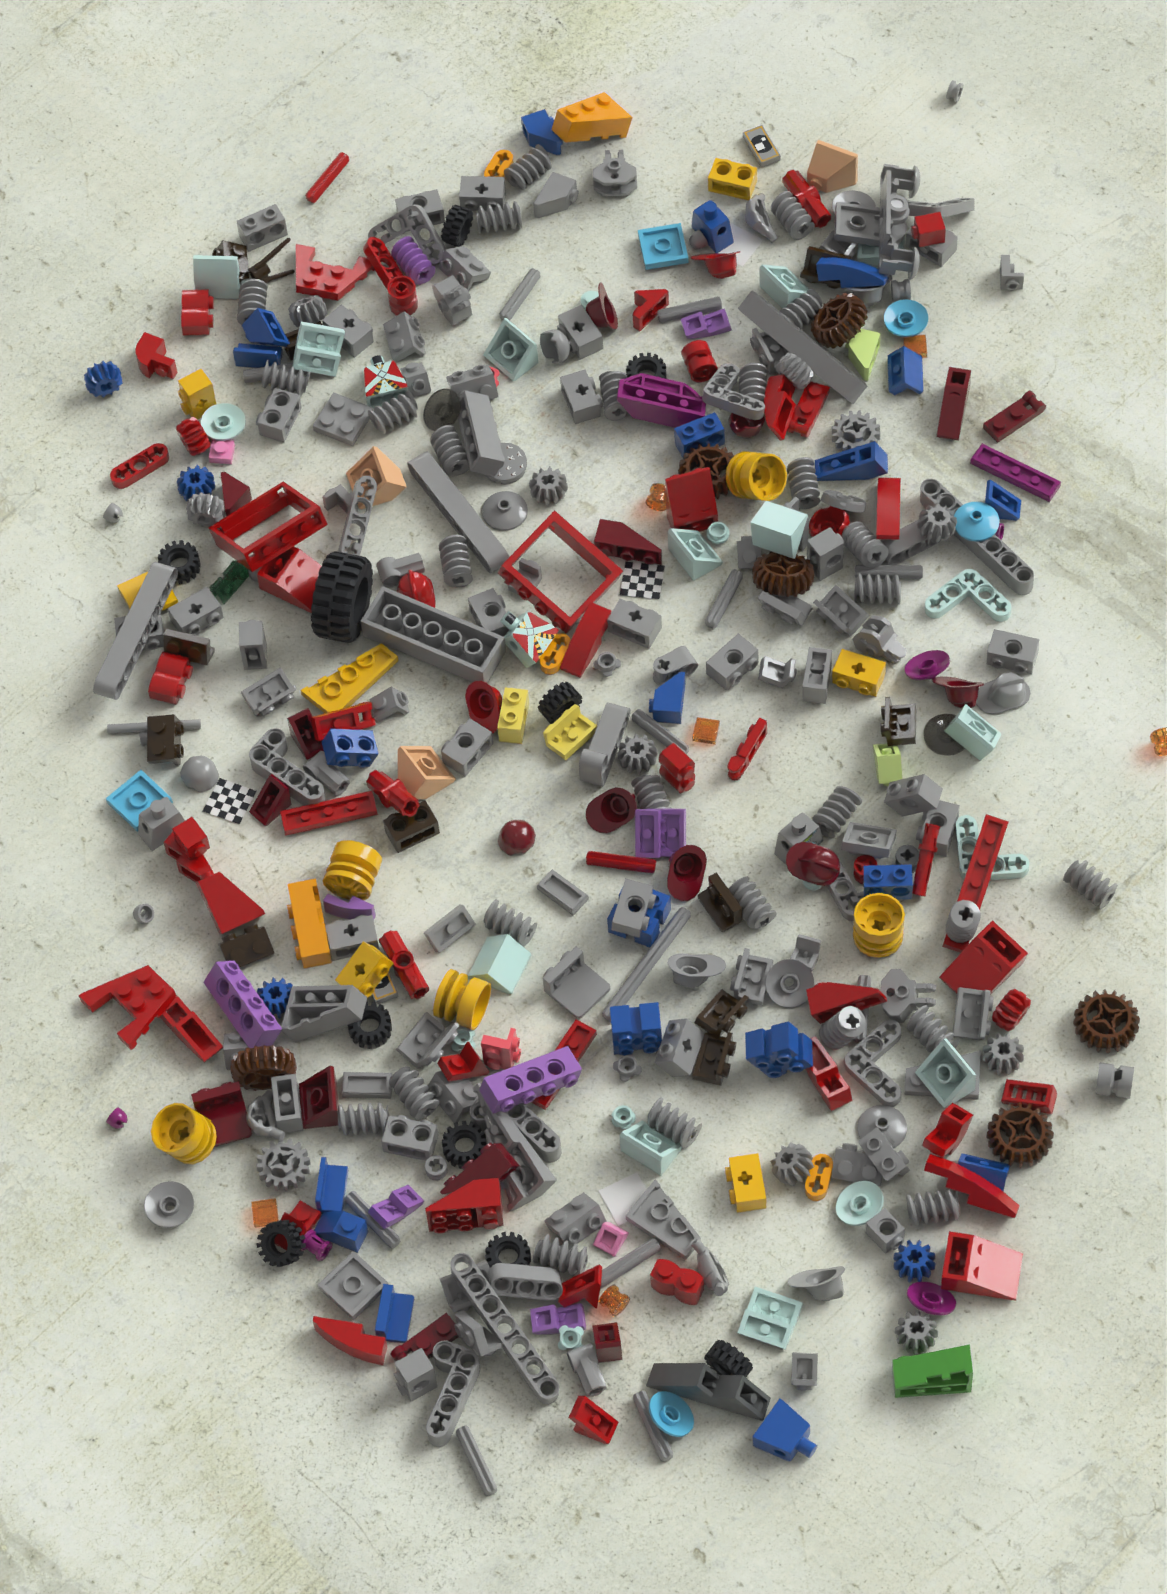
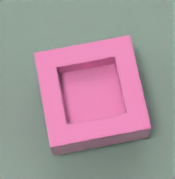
[209,439,235,464]

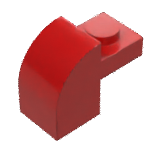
[135,332,178,379]
[922,1103,973,1158]

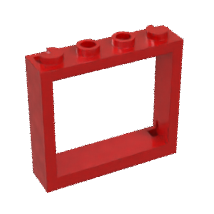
[209,481,328,572]
[497,510,623,634]

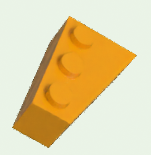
[552,92,633,143]
[287,878,332,968]

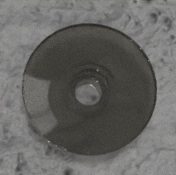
[423,389,461,431]
[924,714,965,756]

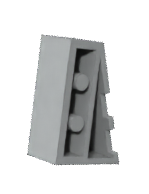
[281,985,367,1042]

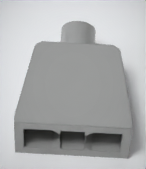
[138,797,185,851]

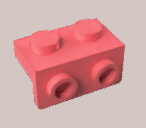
[481,1028,521,1070]

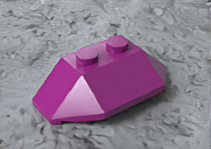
[616,373,706,428]

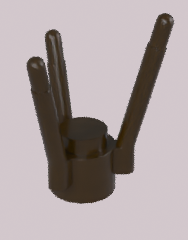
[248,238,295,283]

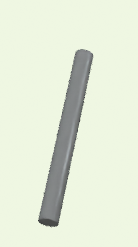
[107,719,201,734]

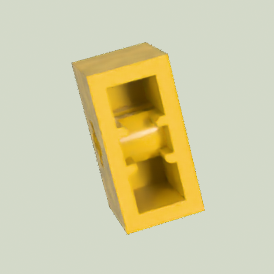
[178,369,216,420]
[832,649,886,697]
[335,941,393,999]
[725,1153,766,1213]

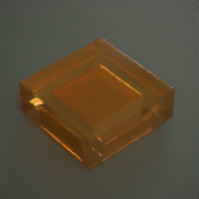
[903,335,927,358]
[692,717,720,745]
[251,1198,279,1228]

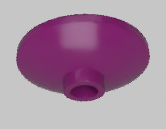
[905,650,950,680]
[907,1282,956,1315]

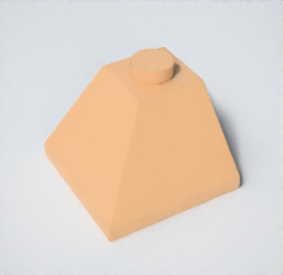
[807,140,858,193]
[346,446,407,509]
[398,746,456,799]

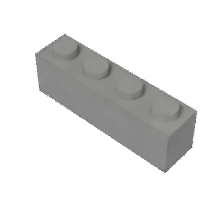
[455,391,505,476]

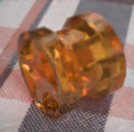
[646,483,666,511]
[1150,727,1167,756]
[598,1284,630,1317]

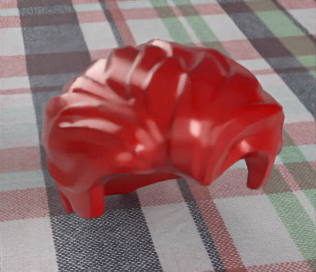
[809,506,850,537]

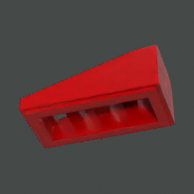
[1001,1079,1057,1114]

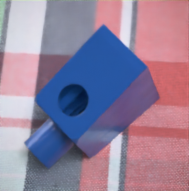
[691,200,734,253]
[753,1398,818,1461]

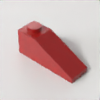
[806,982,887,1024]

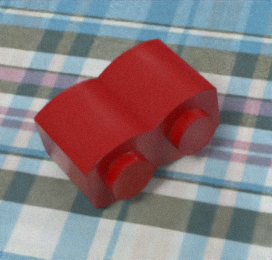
[181,289,214,336]
[148,652,193,705]
[659,743,695,794]
[650,1259,704,1305]

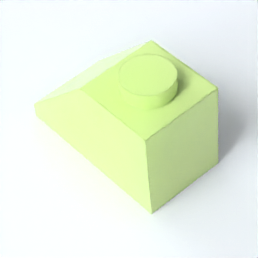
[845,329,881,381]
[873,743,903,786]

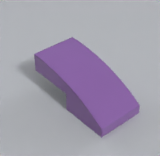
[681,308,732,339]
[323,894,376,920]
[368,1185,424,1229]
[530,1303,586,1334]

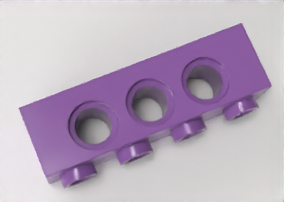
[203,961,282,1048]
[479,1046,582,1114]

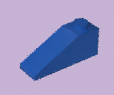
[815,441,888,481]

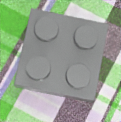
[313,392,373,446]
[841,822,897,859]
[318,1251,389,1320]

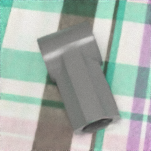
[376,553,425,587]
[303,751,350,796]
[567,1343,607,1397]

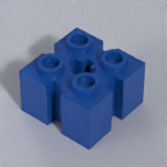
[607,887,671,948]
[610,1002,662,1056]
[745,1021,813,1078]

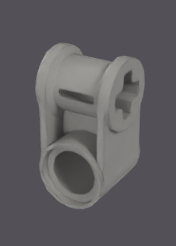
[653,646,698,686]

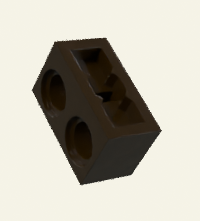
[383,800,440,853]

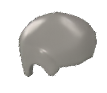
[540,329,570,363]
[180,756,219,792]

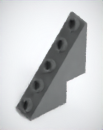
[646,1363,771,1421]

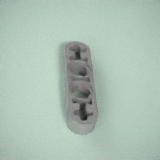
[338,476,377,556]

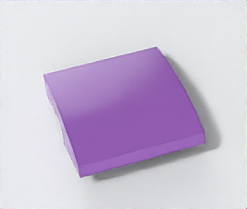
[635,808,686,858]

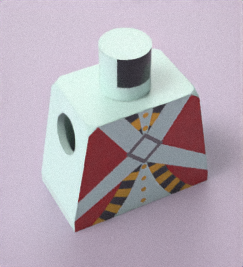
[364,355,408,408]
[500,611,559,668]

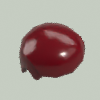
[728,413,765,439]
[498,820,536,856]

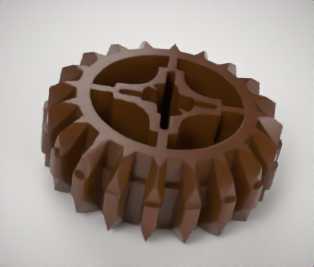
[811,292,868,349]
[678,443,734,500]
[752,551,814,598]
[1073,989,1140,1054]
[230,1045,297,1091]
[986,1102,1054,1168]

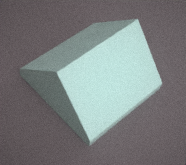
[759,265,809,308]
[483,318,538,381]
[750,501,808,559]
[668,528,723,581]
[944,704,1001,761]
[468,934,531,995]
[915,1038,976,1109]
[620,1121,682,1176]

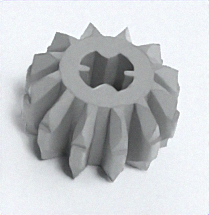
[288,295,327,327]
[775,353,814,390]
[529,466,568,506]
[186,492,225,527]
[917,503,957,543]
[618,734,658,775]
[983,1033,1024,1075]
[770,1142,814,1186]
[895,1310,938,1355]

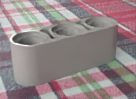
[880,520,942,565]
[489,1263,563,1300]

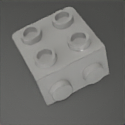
[543,946,610,1019]
[396,1012,459,1069]

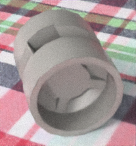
[1096,1062,1134,1099]

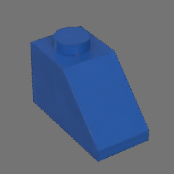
[241,308,290,347]
[649,672,686,724]
[314,1211,368,1253]

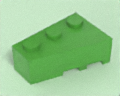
[892,1344,973,1398]

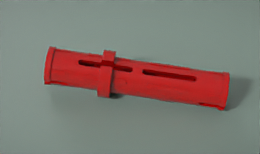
[912,823,941,897]

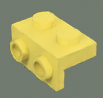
[543,704,597,760]

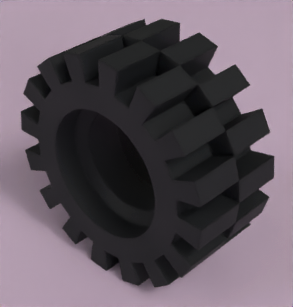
[441,204,473,247]
[626,352,667,379]
[158,540,201,585]
[538,682,583,724]
[348,1001,392,1049]
[442,1121,487,1169]
[256,1220,306,1267]
[485,1232,531,1280]
[704,1340,753,1377]

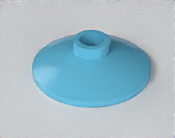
[884,299,928,337]
[954,502,999,542]
[648,1391,694,1437]

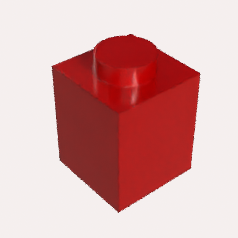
[911,212,946,247]
[172,817,210,860]

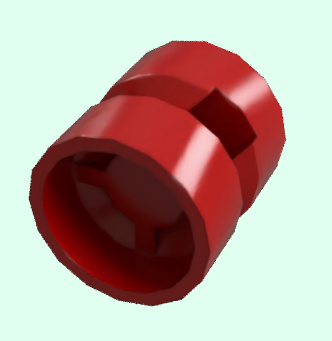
[387,276,418,316]
[681,340,718,383]

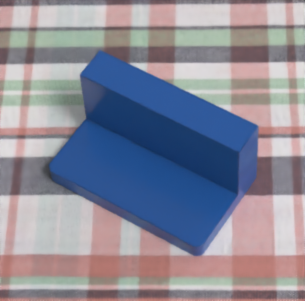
[233,343,283,368]
[887,346,924,395]
[958,1153,1010,1192]
[315,1157,349,1214]
[375,1284,415,1343]

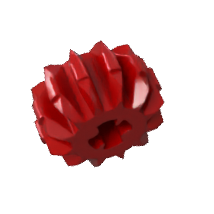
[176,417,210,456]
[992,989,1031,1031]

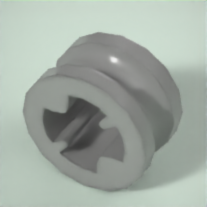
[946,80,963,102]
[425,1155,448,1180]

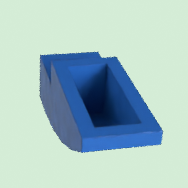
[816,257,889,288]

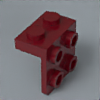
[191,1081,252,1147]

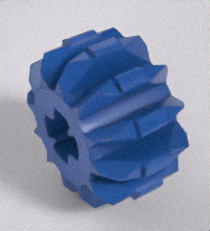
[84,361,123,398]
[177,464,215,502]
[257,977,293,1019]
[893,1239,936,1283]

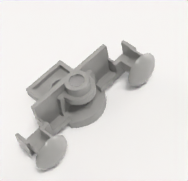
[834,164,920,280]

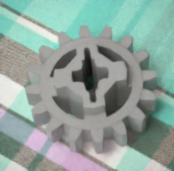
[832,410,881,451]
[256,1138,311,1191]

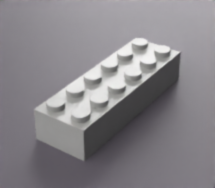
[360,586,506,683]

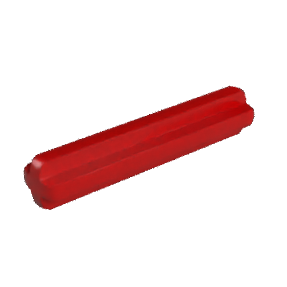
[305,152,349,203]
[586,851,656,873]

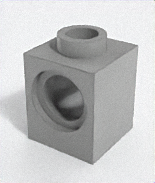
[866,1208,905,1254]

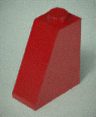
[196,870,265,934]

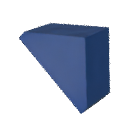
[985,479,1021,521]

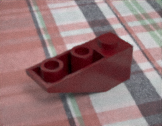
[936,367,971,441]
[594,519,662,565]
[440,1143,520,1195]

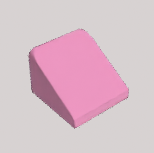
[593,1222,629,1256]

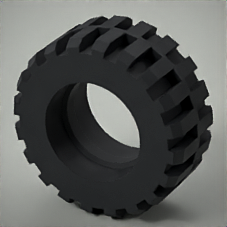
[311,551,373,643]

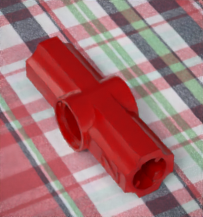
[782,169,831,228]
[366,770,420,817]
[379,930,429,999]

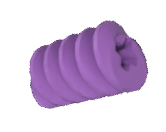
[391,236,435,285]

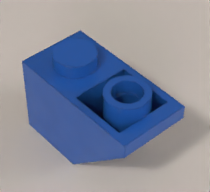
[521,109,563,155]

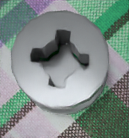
[891,279,911,303]

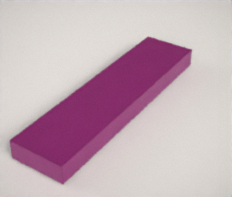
[970,443,1061,502]

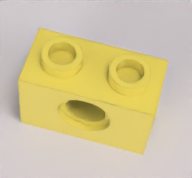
[497,687,529,744]

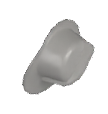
[847,275,892,308]
[976,672,1031,714]
[667,954,726,988]
[788,1266,845,1301]

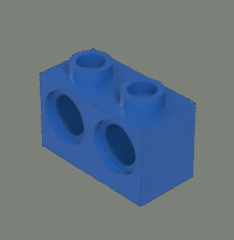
[674,412,725,458]
[322,729,379,768]
[863,865,913,900]

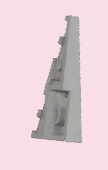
[473,1083,557,1211]

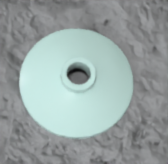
[201,403,246,441]
[836,1181,884,1226]

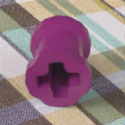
[301,1229,333,1261]

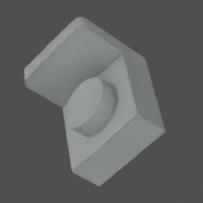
[1000,255,1024,290]
[508,558,542,594]

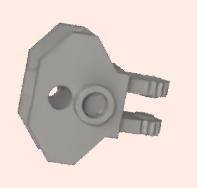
[593,150,637,196]
[432,275,473,325]
[852,615,906,664]
[881,969,936,1023]

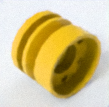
[726,451,787,501]
[323,840,382,900]
[853,893,905,958]
[433,969,491,1030]
[151,1103,217,1165]

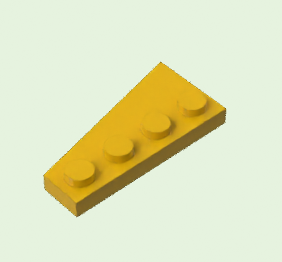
[300,643,399,713]

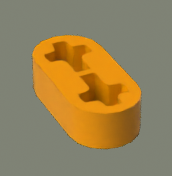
[484,150,514,179]
[540,633,571,675]
[805,1154,833,1201]

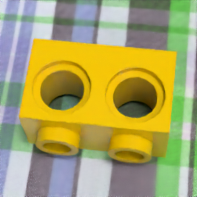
[708,158,757,201]

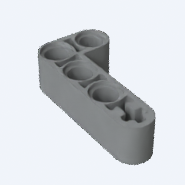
[579,702,631,787]
[249,728,326,806]
[469,1098,562,1163]
[426,1341,480,1447]

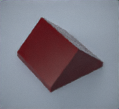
[299,1066,339,1129]

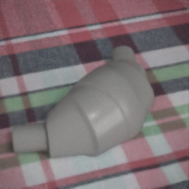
[745,193,778,243]
[246,1090,285,1141]
[691,1239,729,1296]

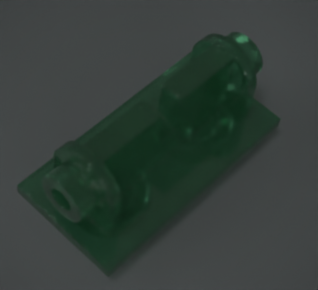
[209,560,249,604]

